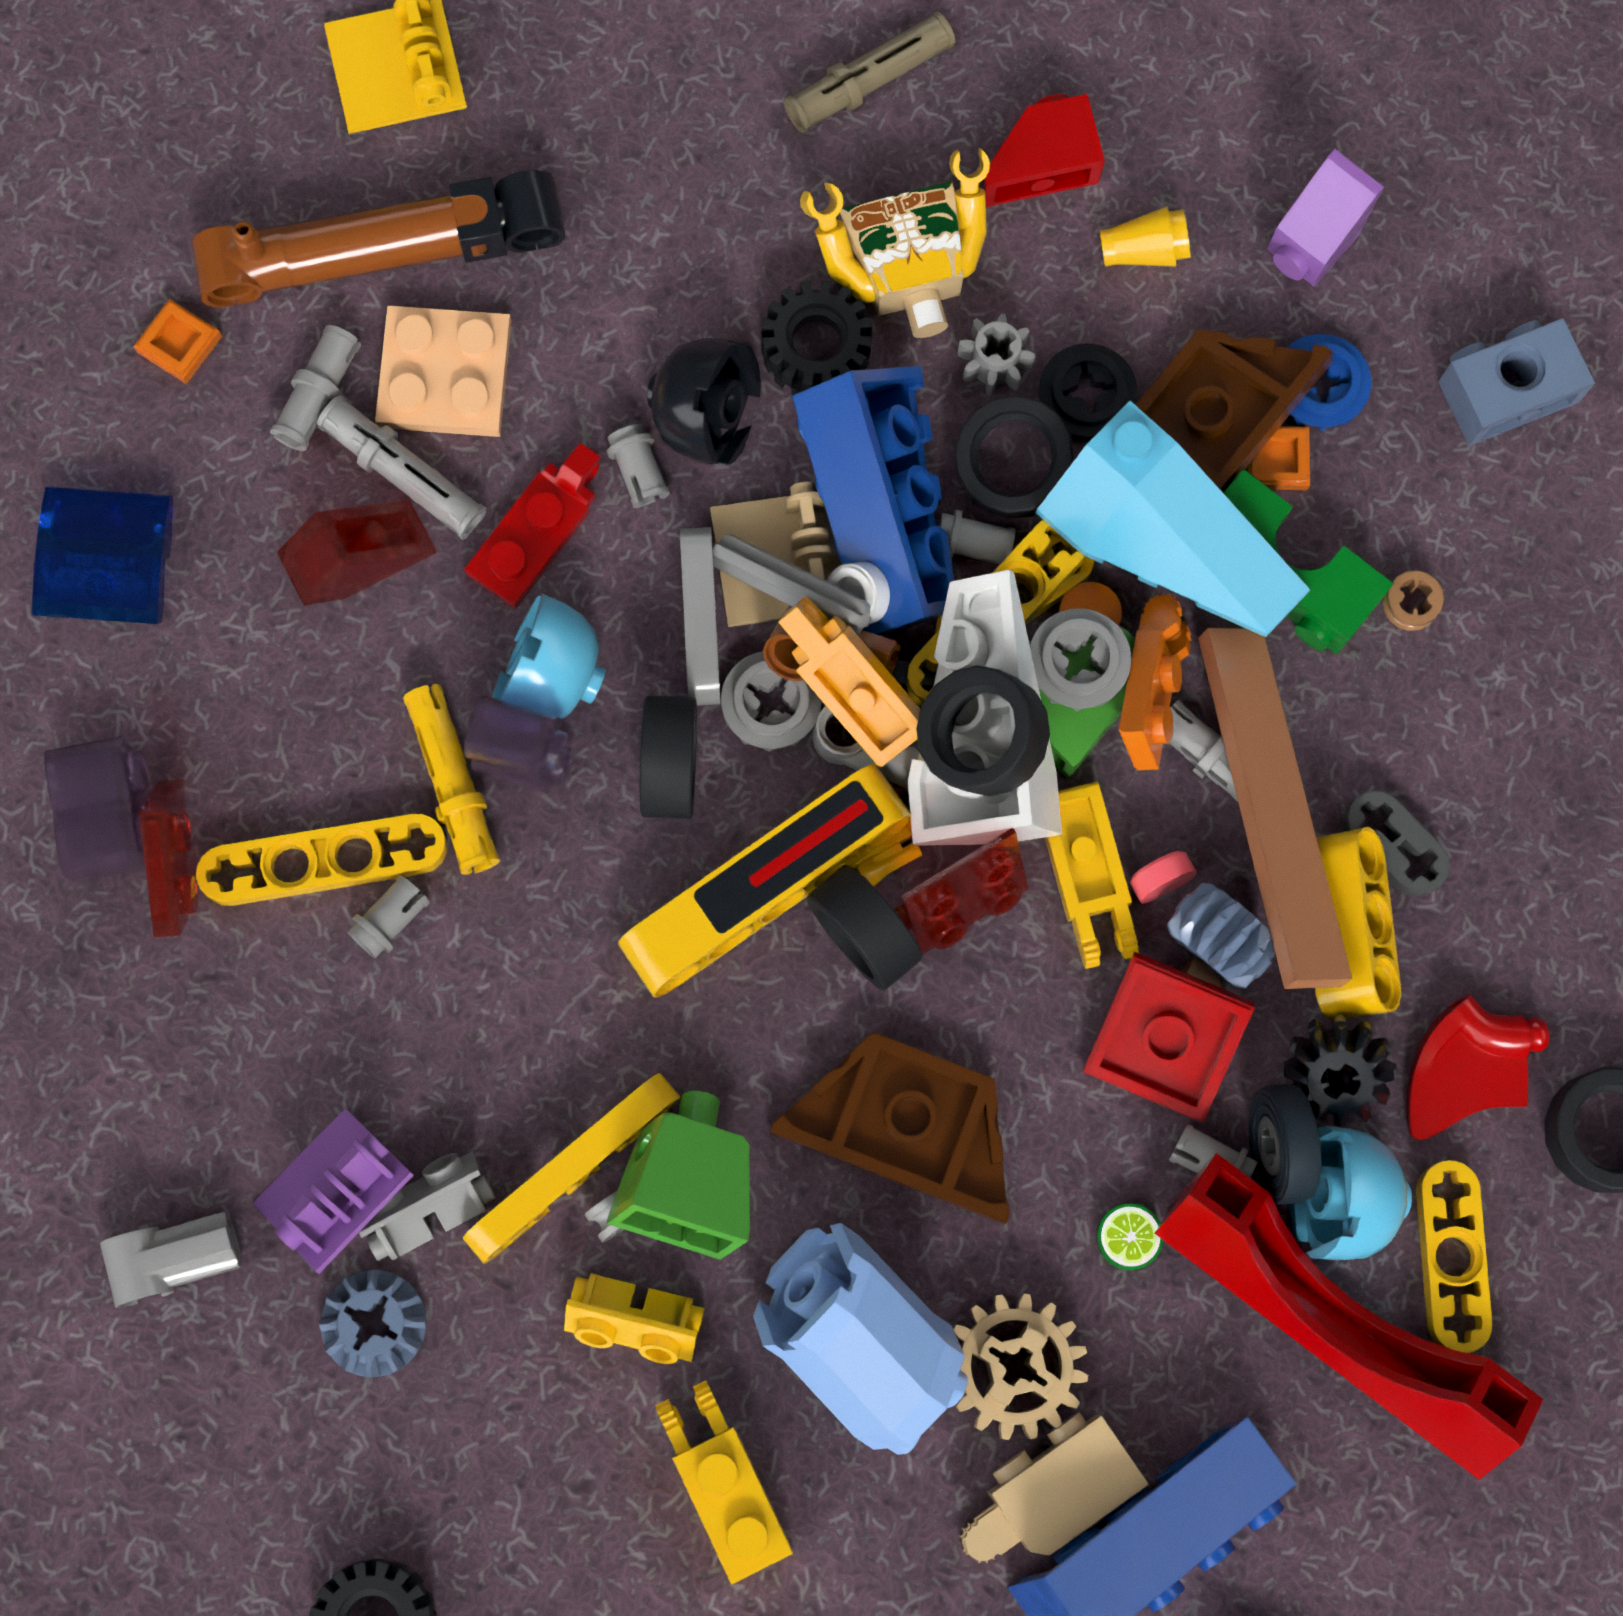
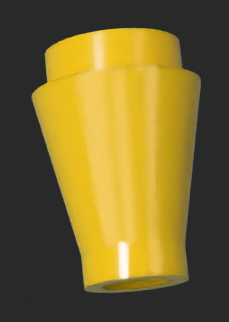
[1099,206,1191,267]

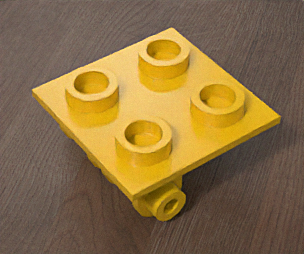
[324,0,467,134]

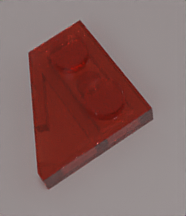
[139,779,198,937]

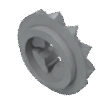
[1030,609,1131,712]
[721,651,822,752]

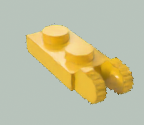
[1044,781,1139,969]

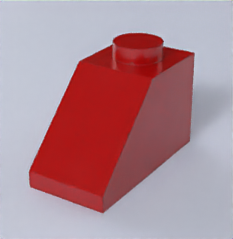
[981,93,1105,207]

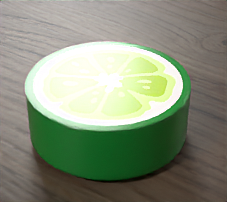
[1096,1204,1163,1271]

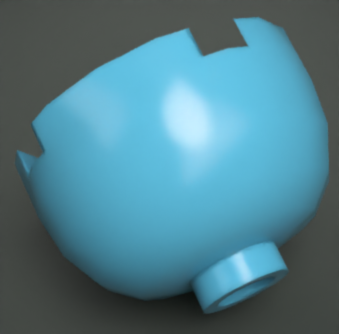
[490,593,606,724]
[1288,1126,1412,1260]

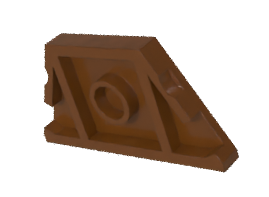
[1136,329,1333,493]
[770,1032,1010,1225]

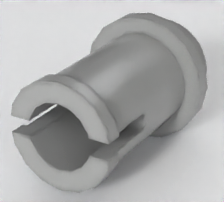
[606,424,670,508]
[938,510,1016,565]
[347,875,430,958]
[1169,1124,1257,1178]

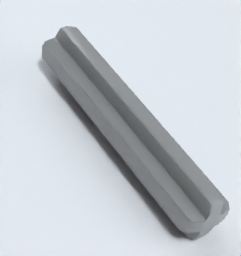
[712,534,872,635]

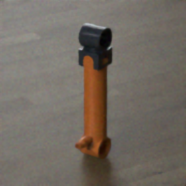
[192,170,565,308]

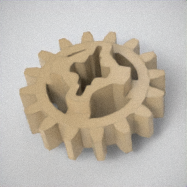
[953,1294,1088,1440]

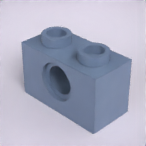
[1438,318,1595,446]

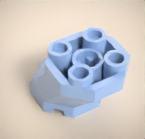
[753,1223,968,1455]

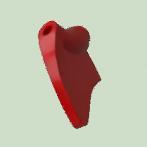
[1406,993,1550,1140]

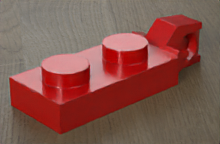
[464,443,601,609]

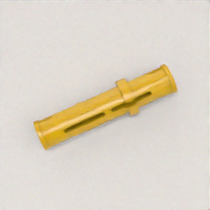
[403,684,500,875]

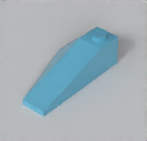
[1036,401,1310,637]

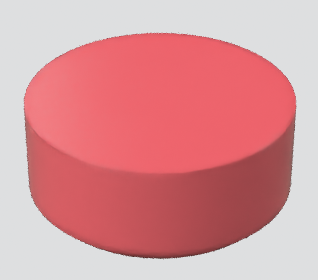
[1130,851,1197,904]

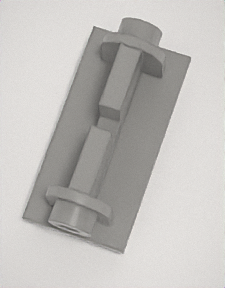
[359,1151,496,1261]

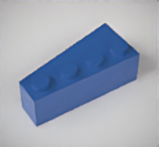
[792,366,955,635]
[1007,1417,1297,1616]

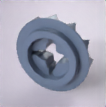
[318,1270,427,1377]

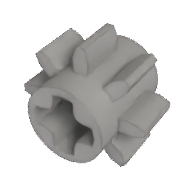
[957,313,1035,396]

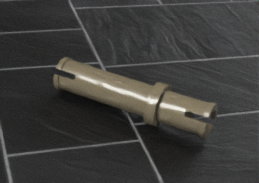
[784,11,956,133]

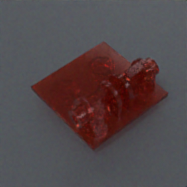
[894,828,1028,954]

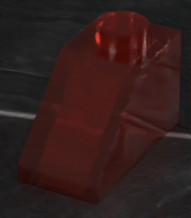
[276,500,436,606]

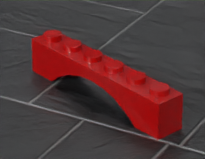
[1154,1153,1544,1480]

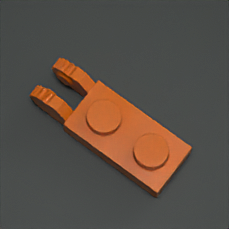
[1119,593,1192,770]

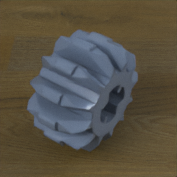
[1167,883,1275,989]

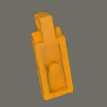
[778,596,921,767]

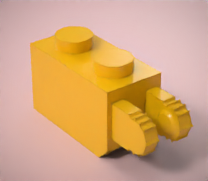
[655,1380,793,1585]

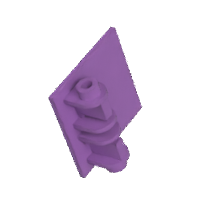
[253,1109,414,1274]

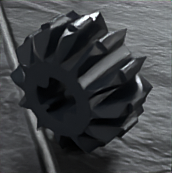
[1284,1012,1397,1128]

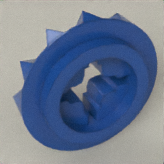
[1286,334,1372,432]

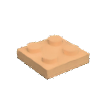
[375,306,512,437]

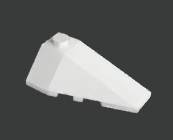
[908,570,1062,846]

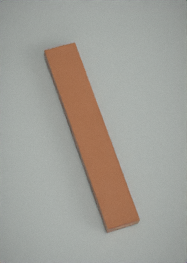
[1198,628,1352,989]

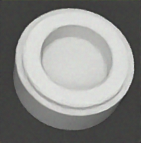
[827,562,890,625]

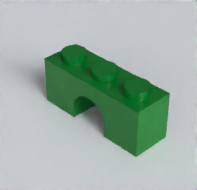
[1223,469,1394,655]

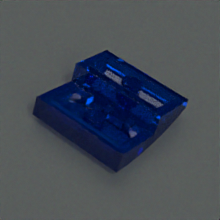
[32,486,173,624]

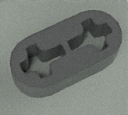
[1343,790,1450,897]

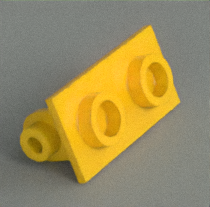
[564,1273,705,1364]

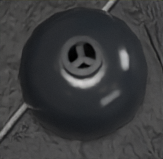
[647,338,761,465]

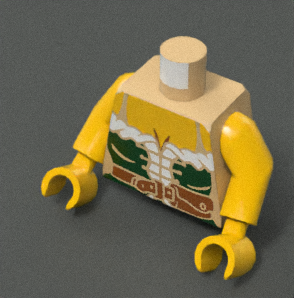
[800,148,990,338]

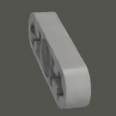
[680,527,721,706]

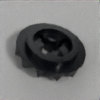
[1039,343,1137,438]

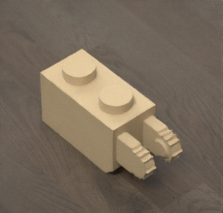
[959,1412,1149,1563]

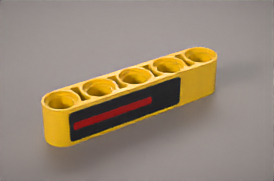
[618,764,912,997]

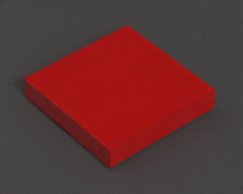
[1083,951,1255,1123]

